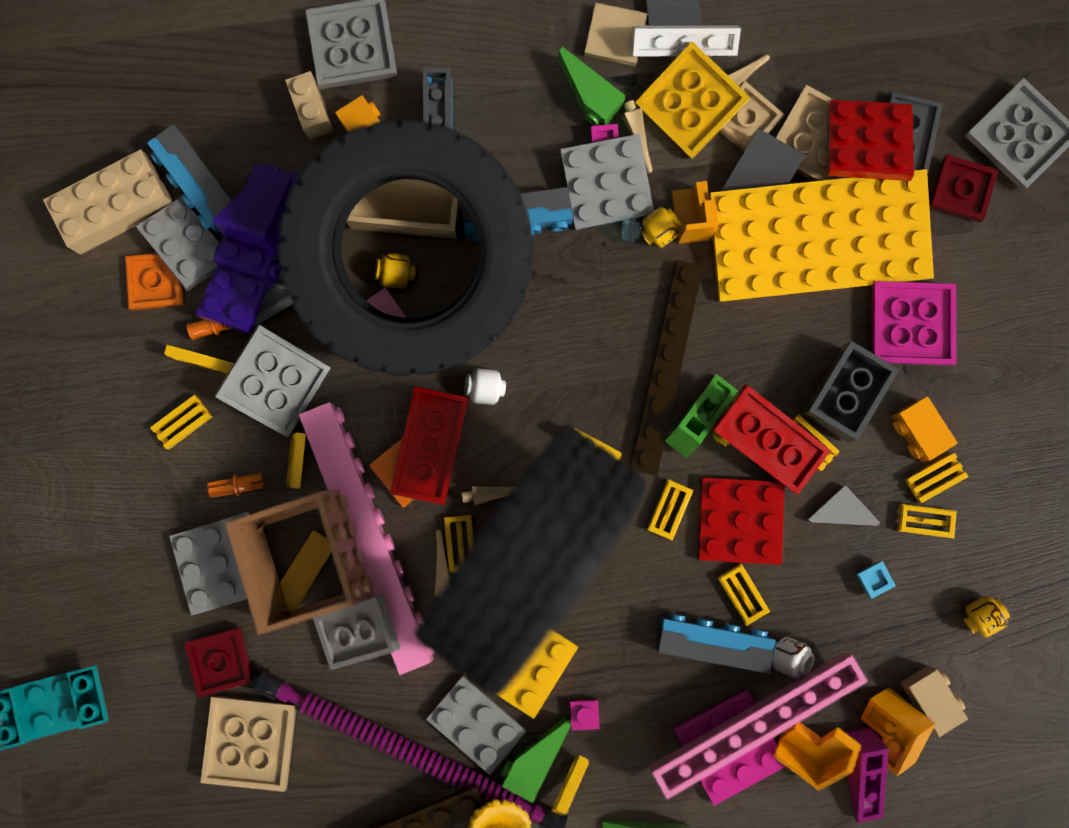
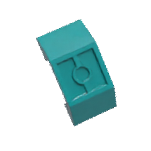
[0,665,109,750]

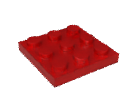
[828,100,914,181]
[698,478,785,565]

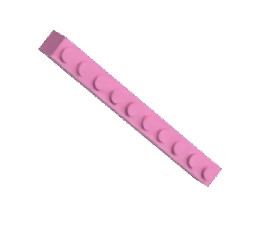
[299,402,434,675]

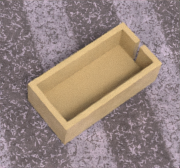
[43,149,174,255]
[347,179,461,239]

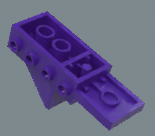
[196,164,300,334]

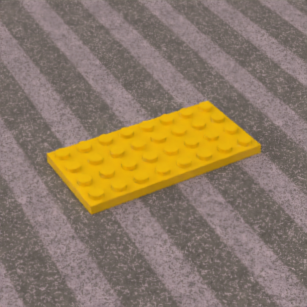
[709,169,934,302]

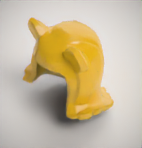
[468,800,531,828]

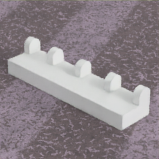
[629,25,741,56]

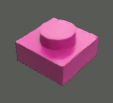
[590,124,619,143]
[570,699,599,730]

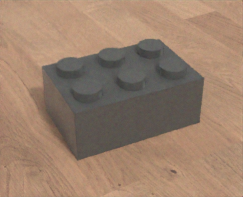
[801,341,899,443]

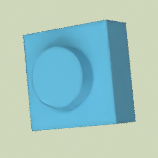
[855,561,896,599]

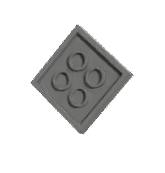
[306,0,398,89]
[965,78,1069,191]
[560,134,654,230]
[214,325,330,437]
[169,512,252,616]

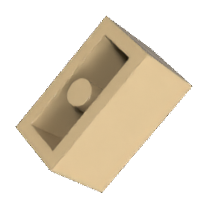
[285,71,334,140]
[900,666,968,737]

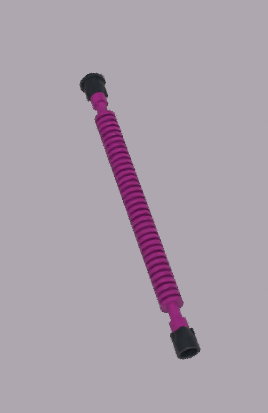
[250,668,568,828]

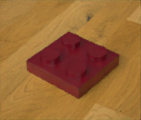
[929,154,999,223]
[184,627,254,698]

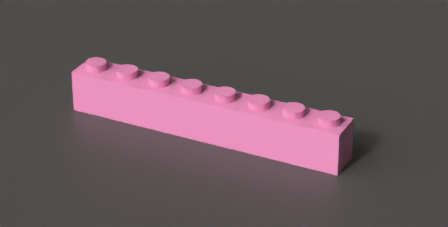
[649,653,868,799]

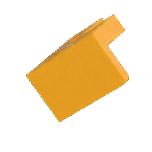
[672,181,719,244]
[861,688,936,776]
[773,722,861,791]

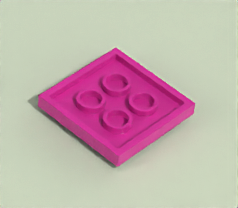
[871,281,956,366]
[673,688,786,806]

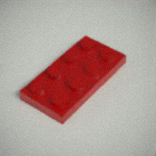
[711,384,831,495]
[390,387,469,506]

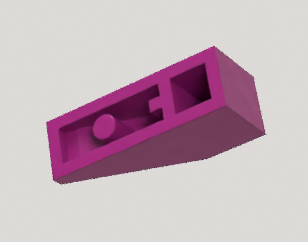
[846,728,888,823]

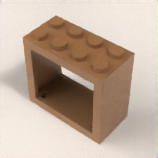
[225,489,373,635]

